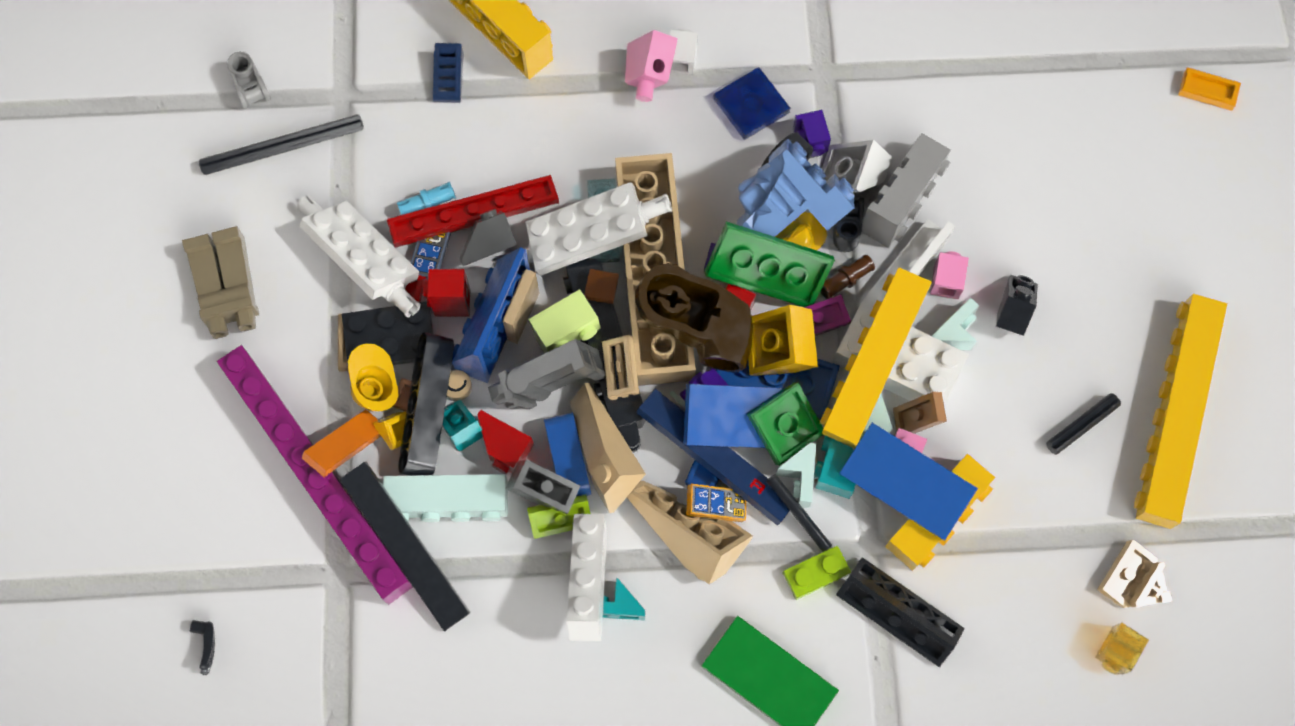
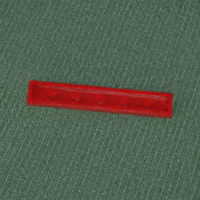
[387,175,559,248]

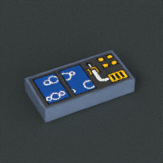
[411,232,452,279]

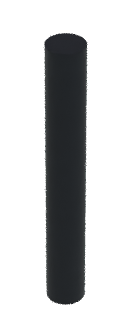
[766,474,832,552]

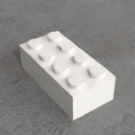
[832,303,969,406]

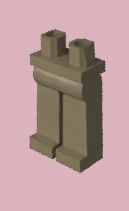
[182,226,260,339]

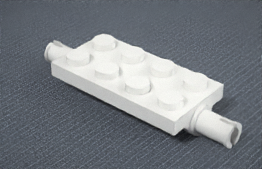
[506,182,673,276]
[297,195,420,317]

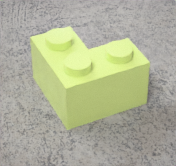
[528,289,601,353]

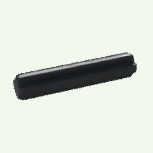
[1046,393,1121,455]

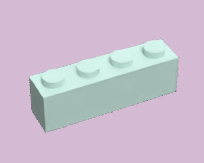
[383,474,508,522]

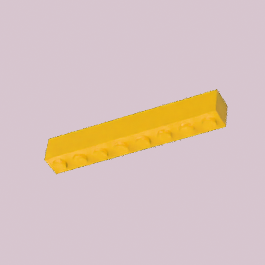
[1134,294,1228,529]

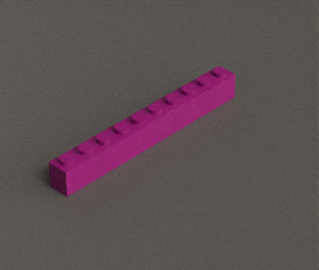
[216,344,413,605]

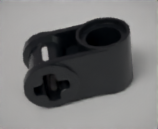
[833,197,864,252]

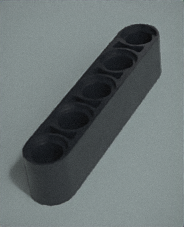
[398,332,454,476]

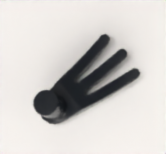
[190,620,215,675]

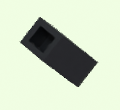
[996,274,1038,336]

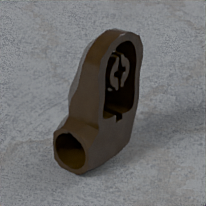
[635,263,753,372]

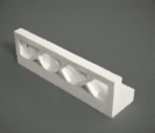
[861,219,955,308]

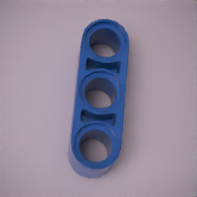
[544,412,592,497]

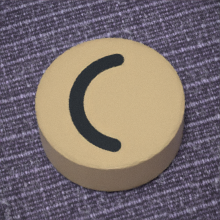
[447,370,472,401]

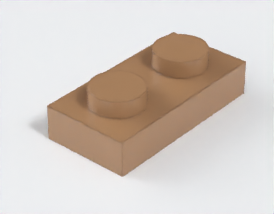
[893,392,947,434]

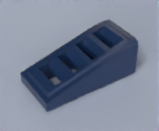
[433,43,464,103]

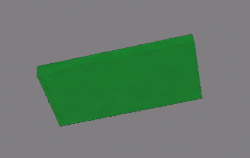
[704,221,835,307]
[701,615,839,726]

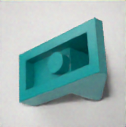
[442,400,483,451]
[603,578,645,621]

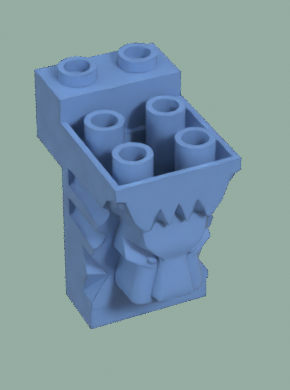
[737,139,855,237]

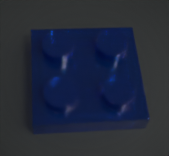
[713,67,791,140]

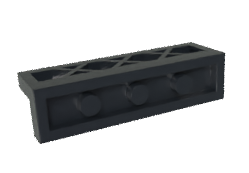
[836,557,965,668]

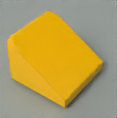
[373,411,406,450]

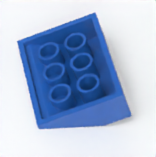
[452,247,530,383]

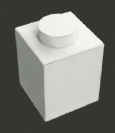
[670,29,698,76]

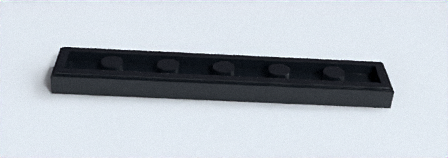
[339,461,471,632]

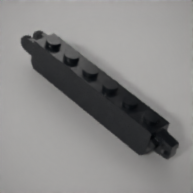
[563,258,646,453]

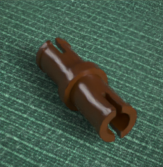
[820,255,875,299]

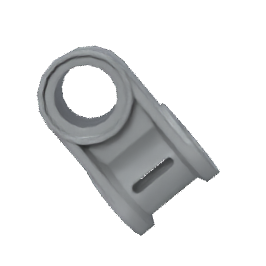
[227,51,271,109]

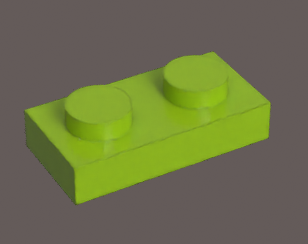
[527,494,591,539]
[782,545,851,600]

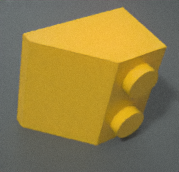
[748,305,818,376]

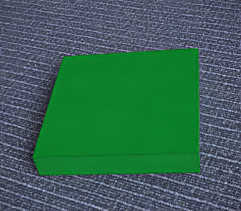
[747,382,824,466]

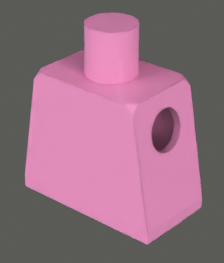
[625,30,678,102]

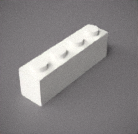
[567,514,607,641]

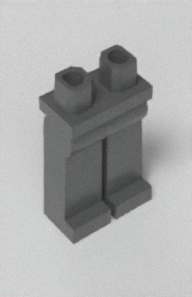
[488,339,606,409]

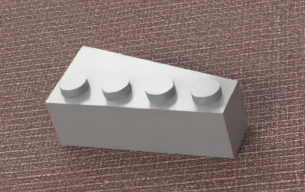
[862,133,951,248]

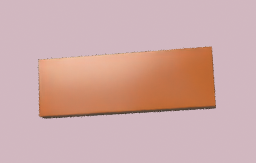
[302,409,381,477]

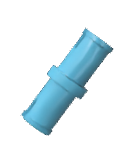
[397,181,456,215]

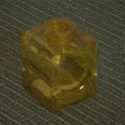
[1095,622,1149,675]

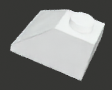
[822,140,893,193]

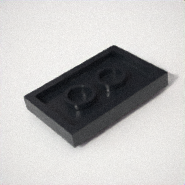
[342,301,434,365]

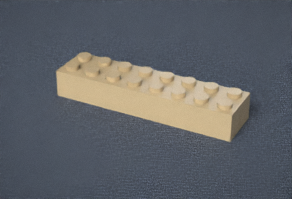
[615,153,696,386]

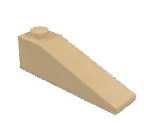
[570,383,646,513]
[627,480,753,584]

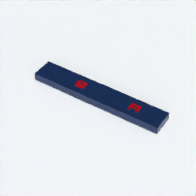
[636,388,789,526]

